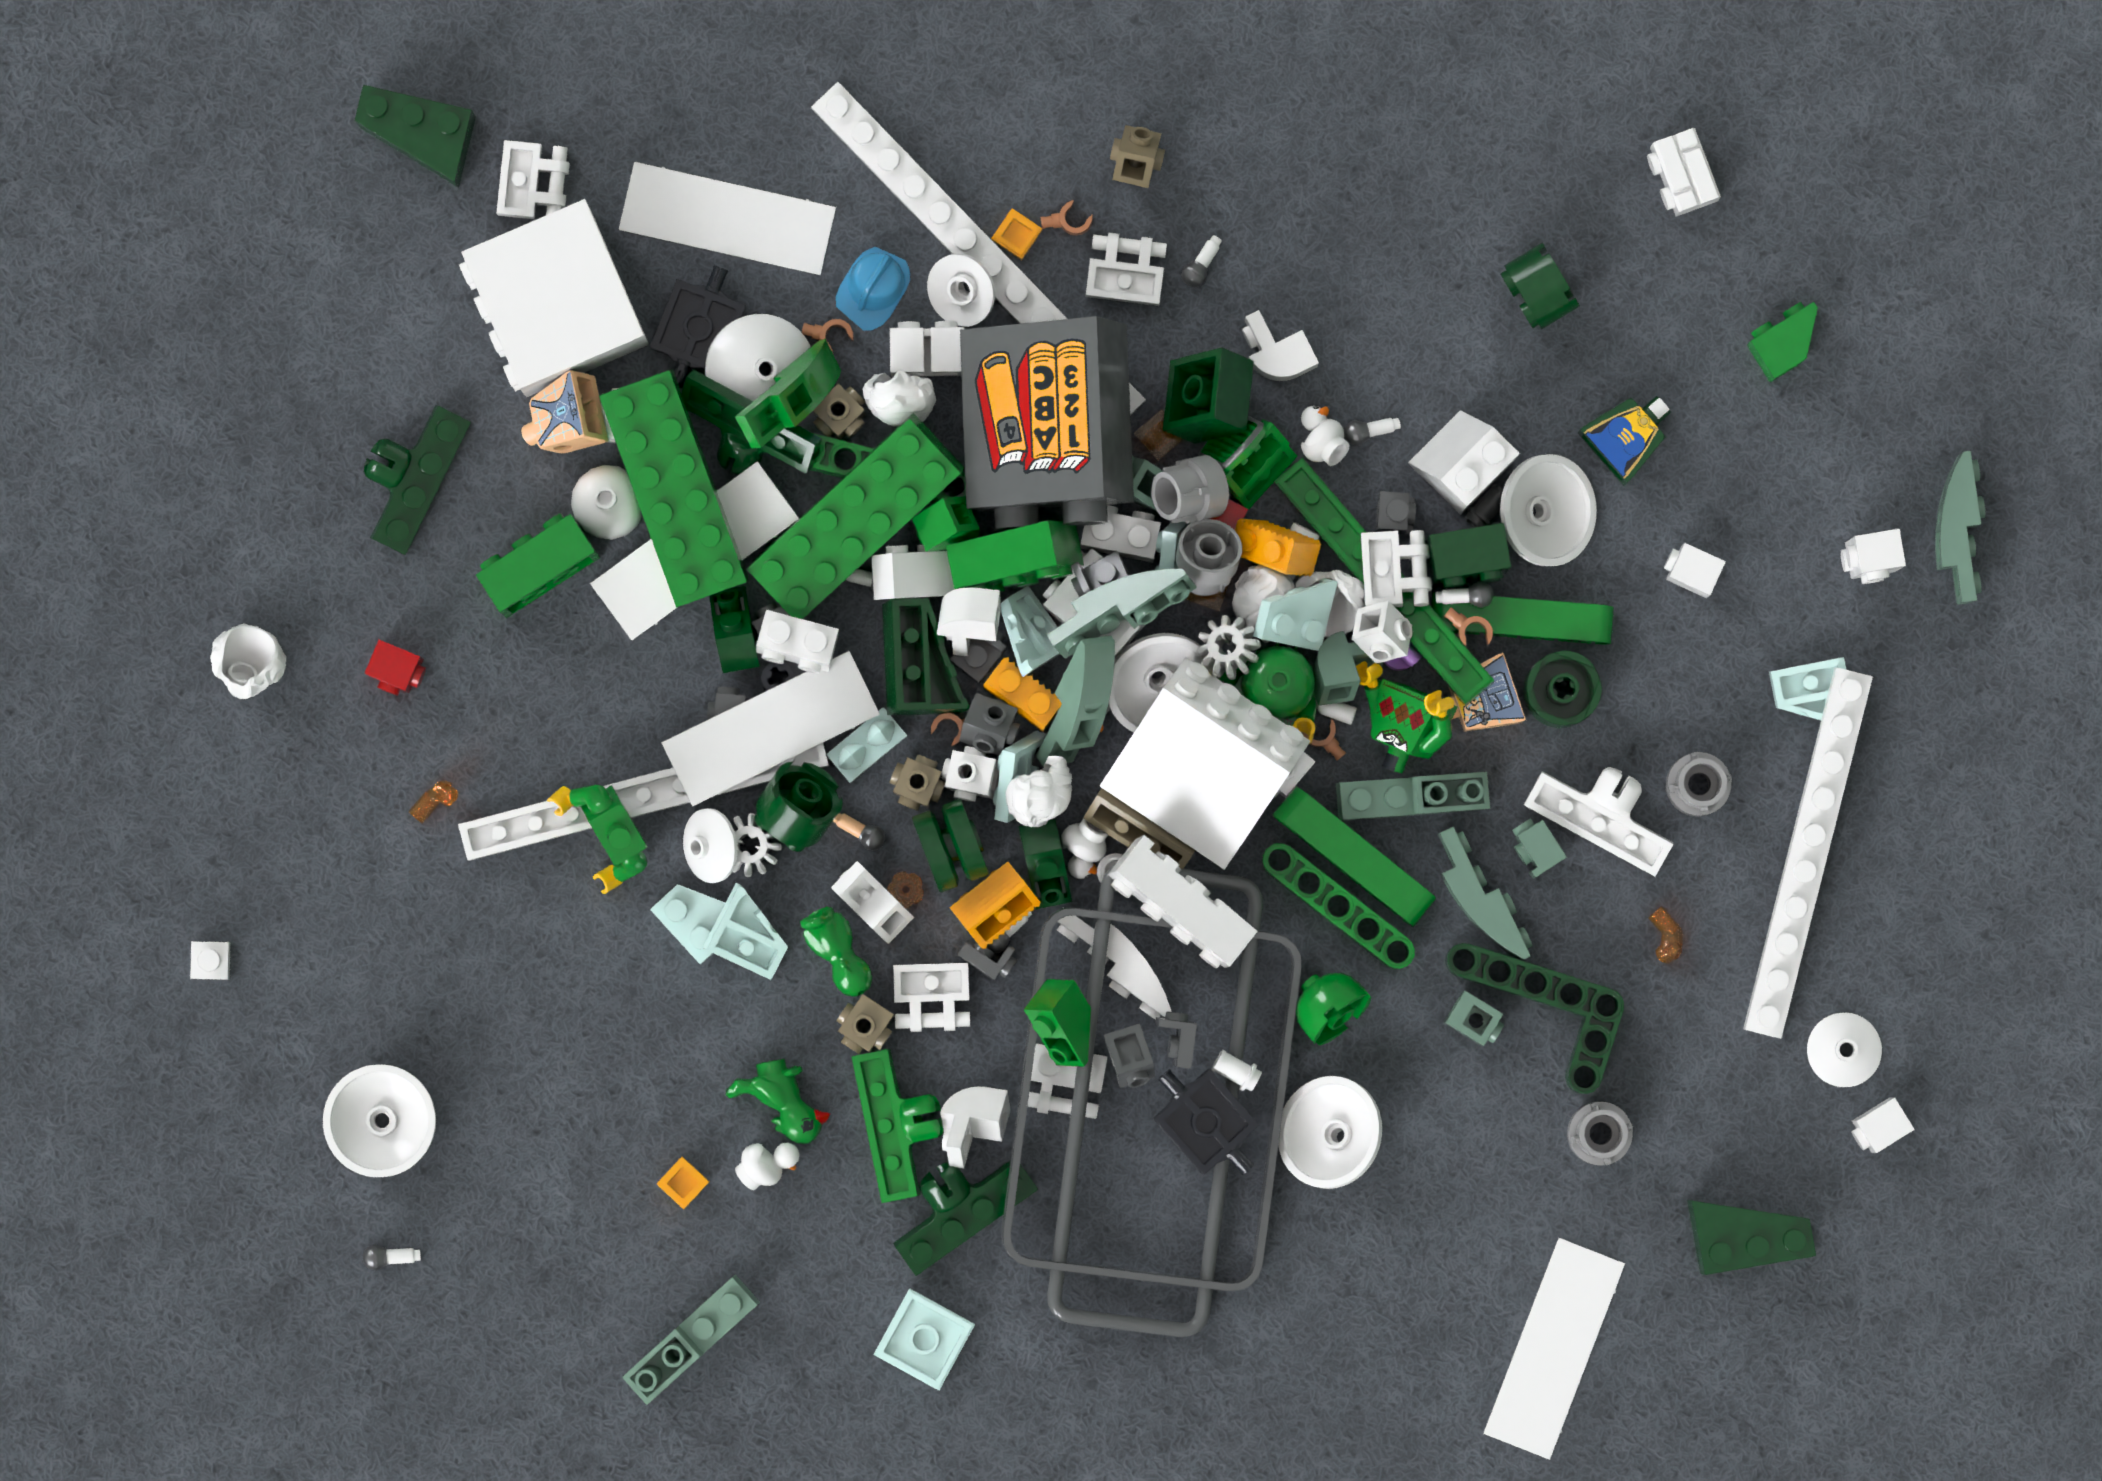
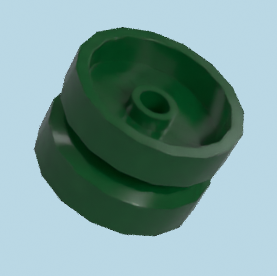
[912,798,989,893]

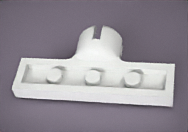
[1524,767,1673,876]

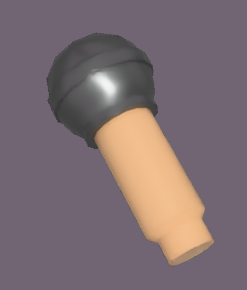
[833,813,885,851]

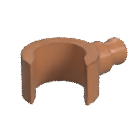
[1040,200,1093,236]
[801,319,854,353]
[1444,607,1493,646]
[931,713,965,747]
[1302,719,1346,761]

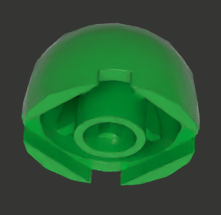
[1240,645,1315,721]
[1296,973,1371,1045]

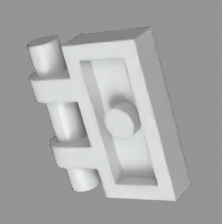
[496,140,570,219]
[1086,233,1167,306]
[1361,530,1432,607]
[893,963,970,1032]
[1028,1044,1107,1119]

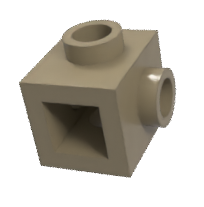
[1110,125,1165,188]
[813,383,866,440]
[889,754,945,811]
[837,994,895,1054]

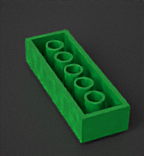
[599,369,749,607]
[747,413,964,619]

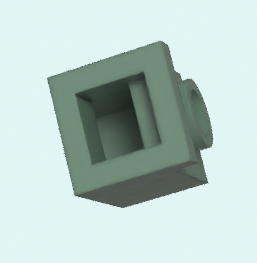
[1512,818,1567,878]
[1443,991,1504,1046]

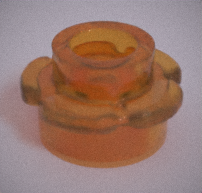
[887,871,924,908]

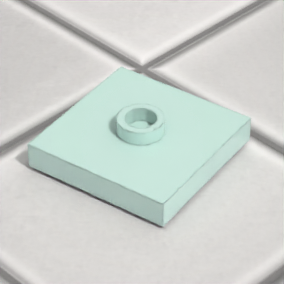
[873,1288,975,1390]

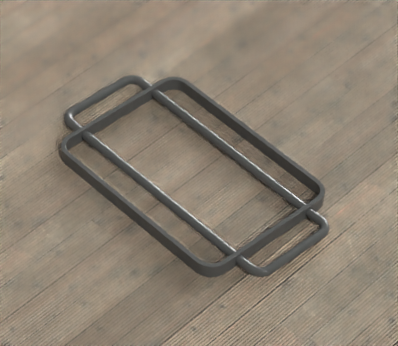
[1001,865,1302,1337]

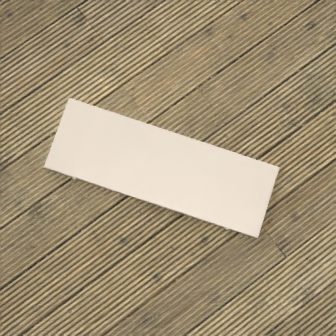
[619,162,836,275]
[590,461,799,640]
[661,651,880,806]
[1483,1238,1625,1460]

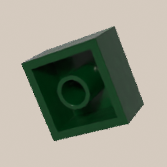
[1162,347,1254,444]
[1425,523,1511,590]

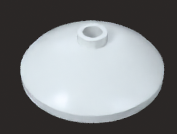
[705,314,811,401]
[1500,454,1597,566]
[1109,633,1215,732]
[323,1065,436,1177]
[1278,1076,1382,1189]

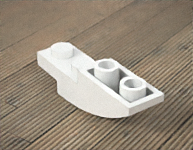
[1057,907,1172,1020]

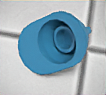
[836,247,910,331]

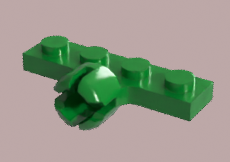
[851,1049,944,1203]

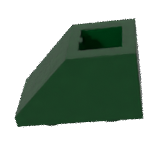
[709,586,759,673]
[1019,819,1072,909]

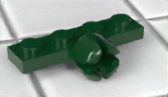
[682,370,822,475]
[363,405,471,555]
[893,1160,1038,1276]

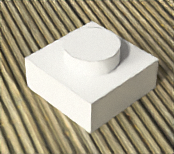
[190,941,231,980]

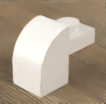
[1242,310,1319,381]
[937,588,1001,656]
[831,861,914,944]
[940,1087,1011,1168]

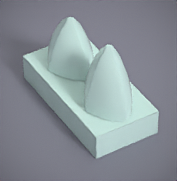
[826,707,907,783]

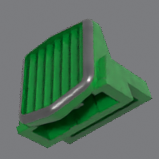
[1199,416,1297,510]

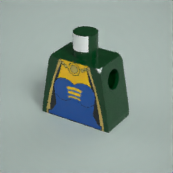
[1578,396,1671,486]

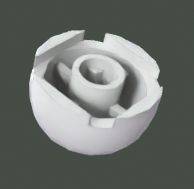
[571,465,643,540]

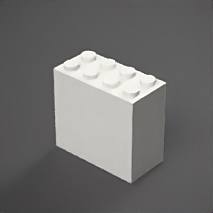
[459,199,649,397]
[1100,657,1310,870]

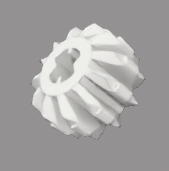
[1196,615,1261,680]
[732,813,782,877]

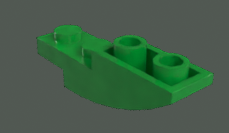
[735,339,841,449]

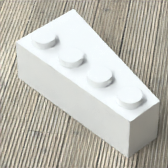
[1108,835,1258,969]

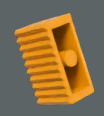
[1235,519,1321,577]
[983,657,1062,732]
[949,862,1040,949]

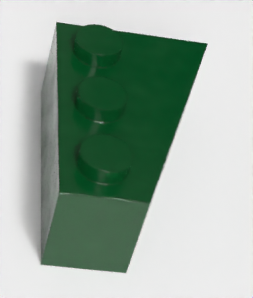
[354,85,476,188]
[882,598,969,715]
[1687,1200,1816,1275]

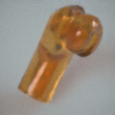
[408,780,458,824]
[1648,906,1683,964]

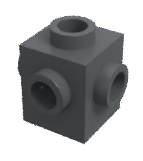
[959,693,1020,756]

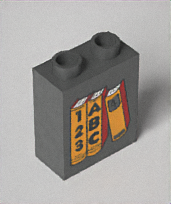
[960,316,1134,531]

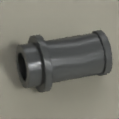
[1464,484,1503,528]

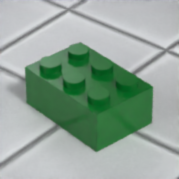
[476,513,600,618]
[946,520,1084,593]

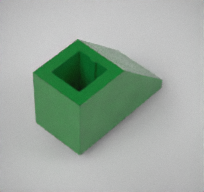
[1747,302,1818,383]
[912,496,980,552]
[1024,979,1091,1067]

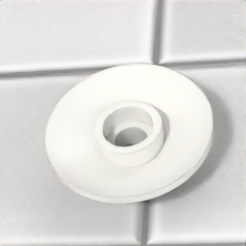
[927,254,995,327]
[683,808,738,883]
[1807,1013,1882,1087]

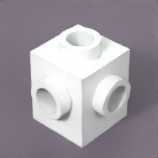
[1352,601,1412,663]
[942,746,1000,802]

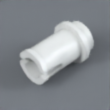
[1211,1050,1262,1091]

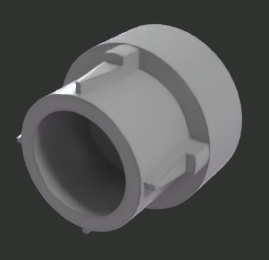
[1151,455,1229,524]
[1176,519,1242,596]
[1666,752,1732,817]
[1567,1102,1633,1165]

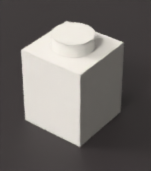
[1664,543,1726,598]
[1851,1097,1915,1153]

